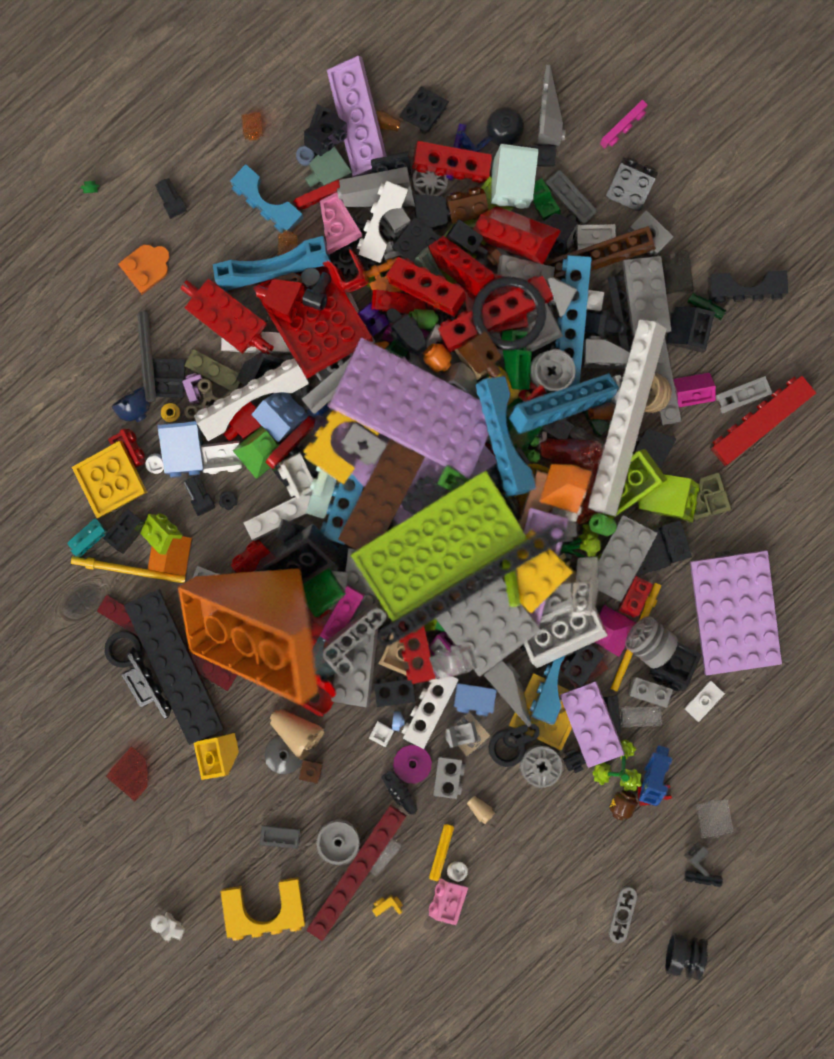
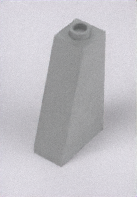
[337,167,415,207]

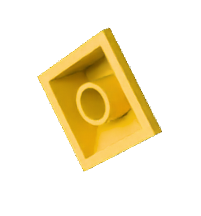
[194,733,239,780]

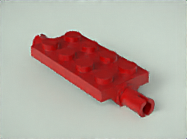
[180,279,274,354]

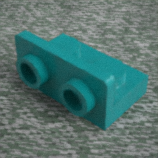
[67,519,108,558]

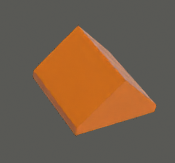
[148,536,192,576]

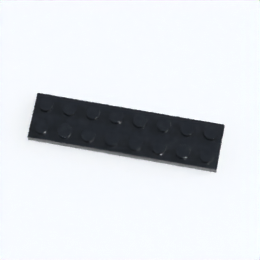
[124,589,225,745]

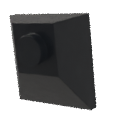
[237,352,286,395]

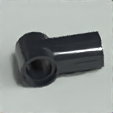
[155,178,187,219]
[183,475,215,516]

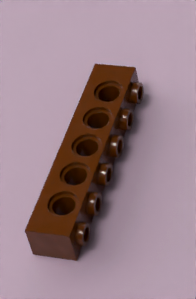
[543,226,656,281]

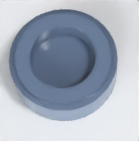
[296,146,315,166]

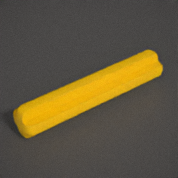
[429,824,454,881]

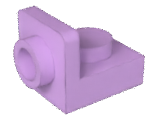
[182,373,203,405]

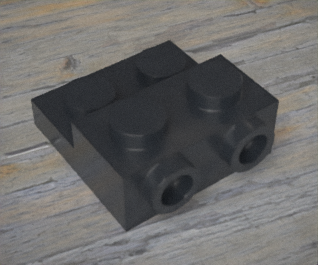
[649,642,702,692]

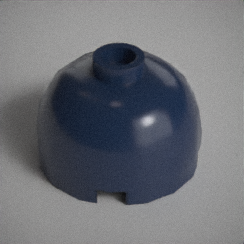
[111,386,151,422]

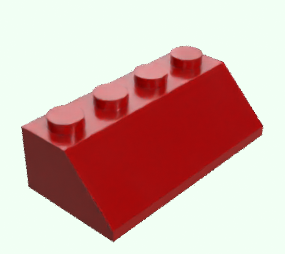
[473,206,561,265]

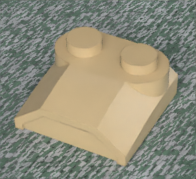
[379,633,429,676]

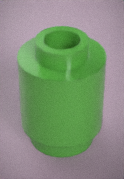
[409,309,438,329]
[589,513,617,536]

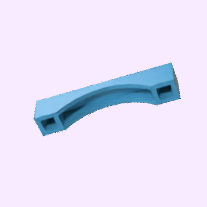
[213,236,331,291]
[476,376,536,497]
[529,656,565,725]

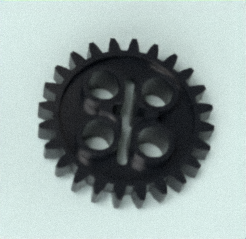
[324,216,384,277]

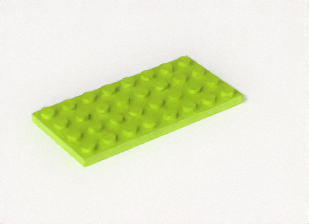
[351,471,527,622]

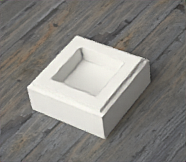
[369,721,394,747]

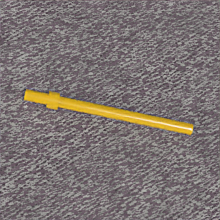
[71,556,186,583]
[610,583,662,691]

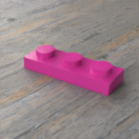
[600,100,648,149]
[320,585,365,641]

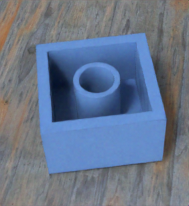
[251,392,309,442]
[453,683,496,716]

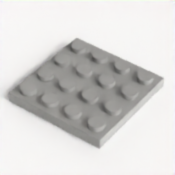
[436,570,542,677]

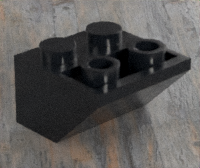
[666,307,715,353]

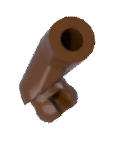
[275,272,302,283]

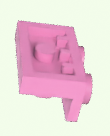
[429,878,468,925]

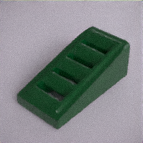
[583,409,610,438]

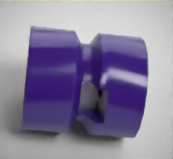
[358,302,389,337]

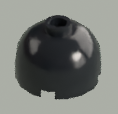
[486,107,524,146]

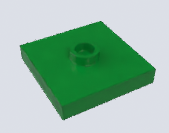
[302,568,346,618]

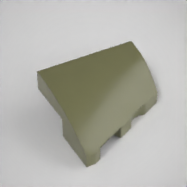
[694,473,732,520]

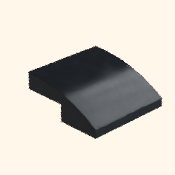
[153,358,185,398]

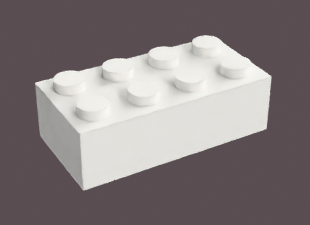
[524,605,608,668]

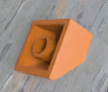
[540,464,591,514]

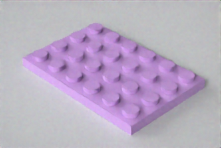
[690,550,782,675]

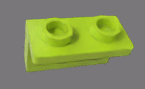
[140,513,183,555]

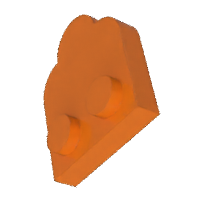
[118,245,169,295]

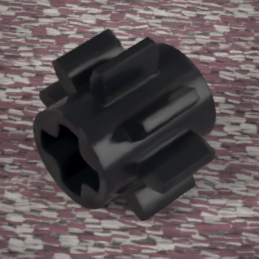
[562,749,586,773]

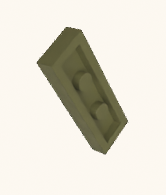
[184,349,241,391]

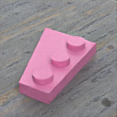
[320,192,362,254]

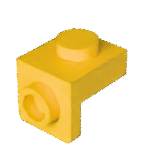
[372,894,403,917]

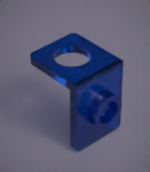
[457,130,492,152]

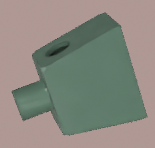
[304,147,352,188]

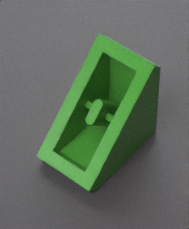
[437,466,470,492]

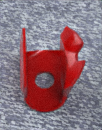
[322,249,369,293]
[296,674,336,717]

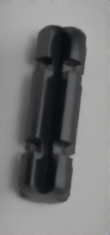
[684,871,723,887]

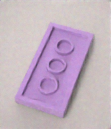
[560,681,625,768]

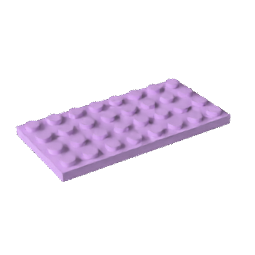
[329,338,489,478]

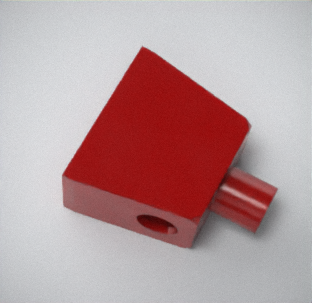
[256,279,305,323]
[223,402,264,442]

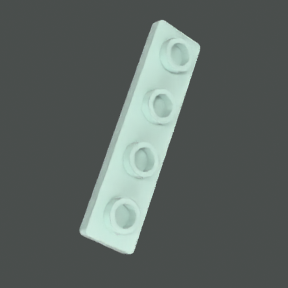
[306,467,337,519]

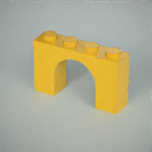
[304,410,379,485]
[220,877,306,940]

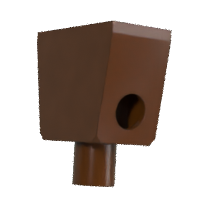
[458,331,502,378]

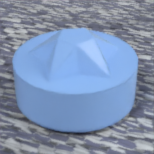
[392,711,405,731]

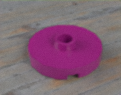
[393,745,432,784]

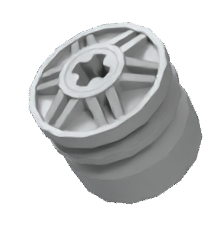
[530,350,575,392]
[625,616,678,668]
[520,745,562,788]

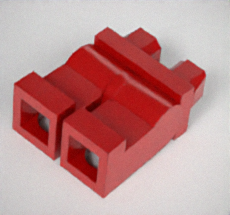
[617,576,653,618]

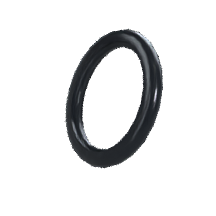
[472,276,546,350]

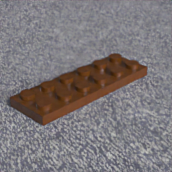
[338,439,426,550]

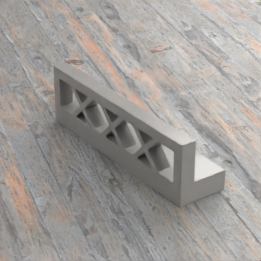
[302,358,351,414]

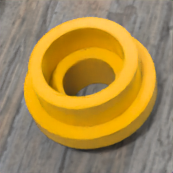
[161,403,180,422]

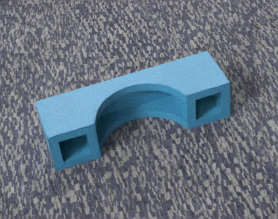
[230,164,303,235]

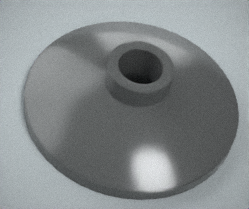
[265,736,302,774]

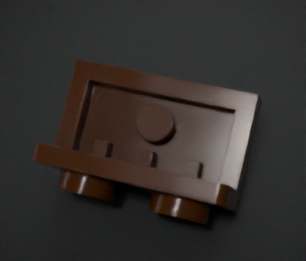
[446,187,489,224]

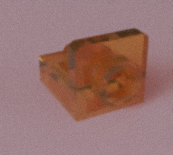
[241,112,264,141]

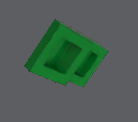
[532,178,561,221]

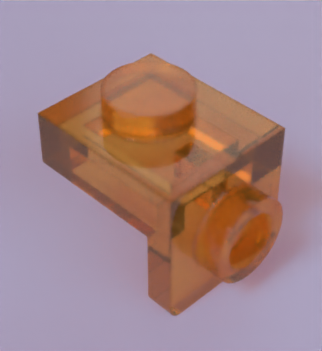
[278,231,298,256]

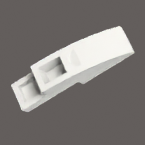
[571,557,599,616]

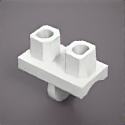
[151,912,184,941]

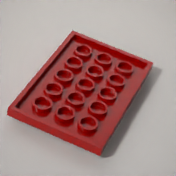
[253,266,374,379]

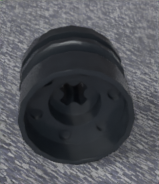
[665,932,708,981]

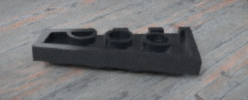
[275,519,353,572]

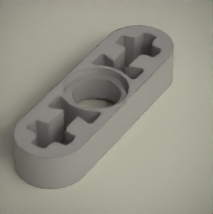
[608,886,637,943]

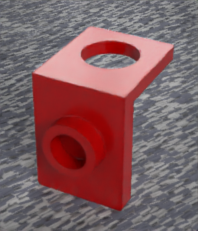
[518,382,547,402]

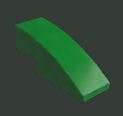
[502,330,531,390]

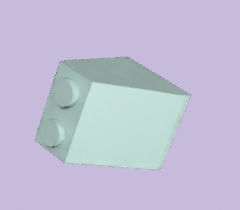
[491,144,538,209]

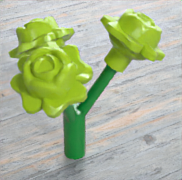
[560,524,602,561]
[593,740,642,791]

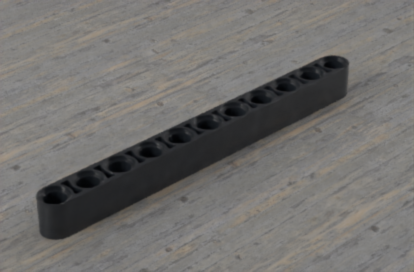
[378,522,566,646]

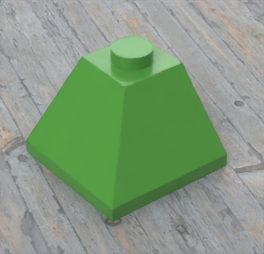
[232,426,278,479]

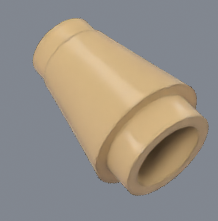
[467,796,495,824]

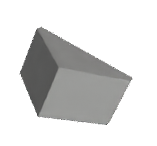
[548,277,577,316]

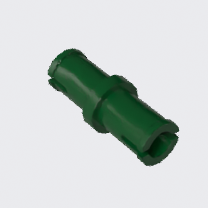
[687,292,726,321]

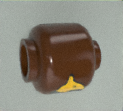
[609,790,638,821]

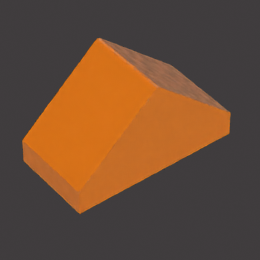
[178,569,318,704]

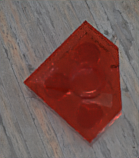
[105,746,148,802]

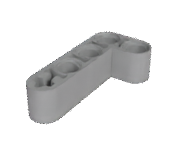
[323,603,386,677]

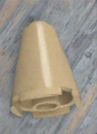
[270,709,324,760]

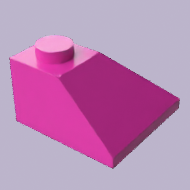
[593,605,636,657]

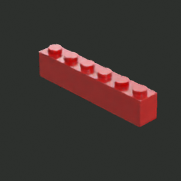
[710,376,816,467]

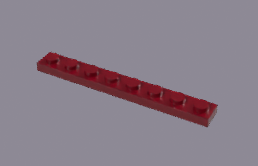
[97,595,238,691]
[306,805,407,941]

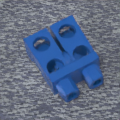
[639,746,672,806]

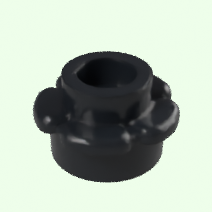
[219,491,238,510]

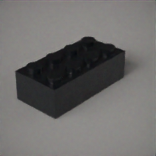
[255,524,340,585]

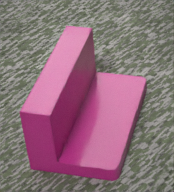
[673,373,716,407]

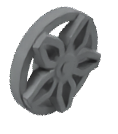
[412,170,448,196]

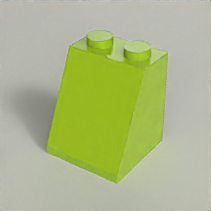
[638,474,700,523]

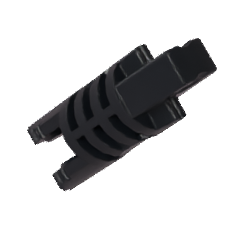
[381,770,417,815]

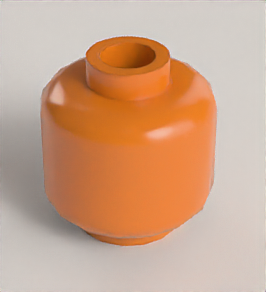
[423,343,452,372]

